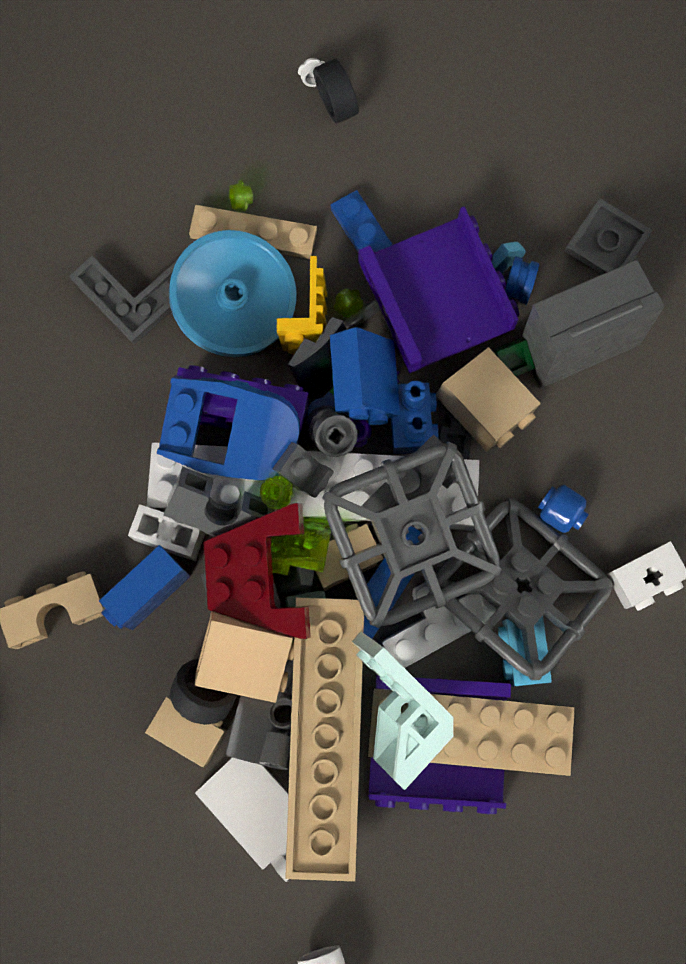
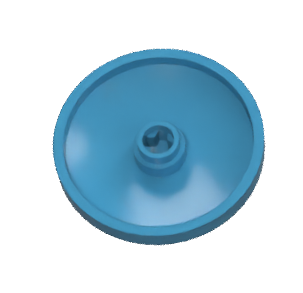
[169,230,297,357]

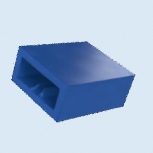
[330,327,400,425]
[99,545,191,630]

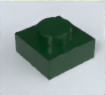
[493,337,535,376]

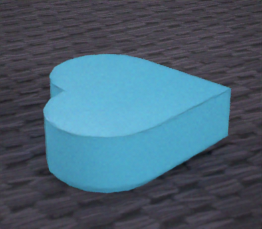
[491,242,526,273]

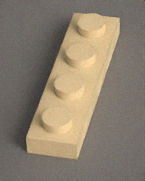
[189,205,317,259]

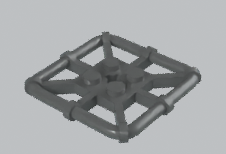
[322,441,502,628]
[435,498,614,680]

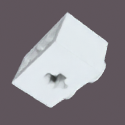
[128,504,206,561]
[607,541,686,611]

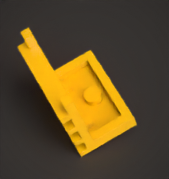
[277,256,328,355]

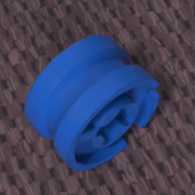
[504,256,539,305]

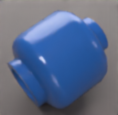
[538,485,589,533]

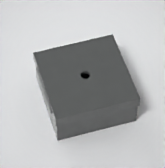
[522,260,665,388]

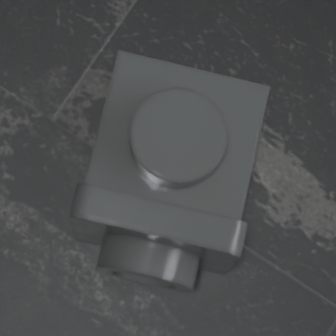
[273,442,334,498]
[279,552,314,595]

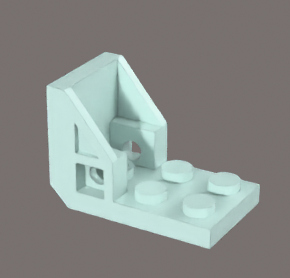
[352,632,454,790]

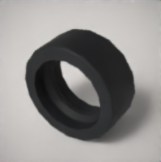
[313,58,359,124]
[170,659,237,725]

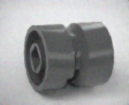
[305,405,357,457]

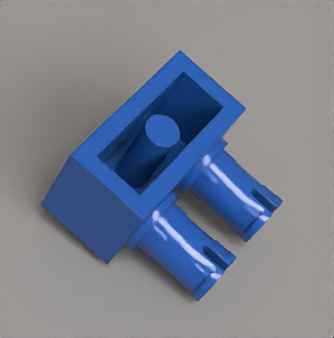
[391,381,438,454]

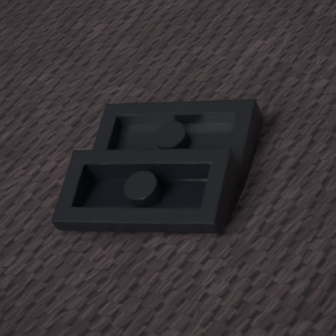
[288,317,346,398]

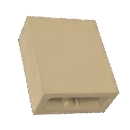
[436,347,541,452]
[195,611,294,703]

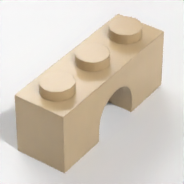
[0,572,105,649]

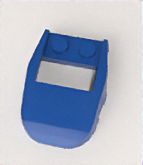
[156,375,300,480]

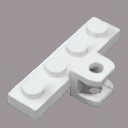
[381,582,497,668]

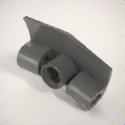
[226,660,293,770]

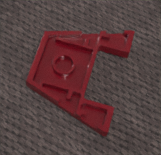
[204,503,311,639]

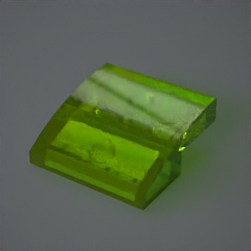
[271,517,331,575]

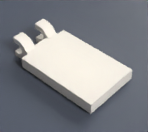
[195,758,289,882]

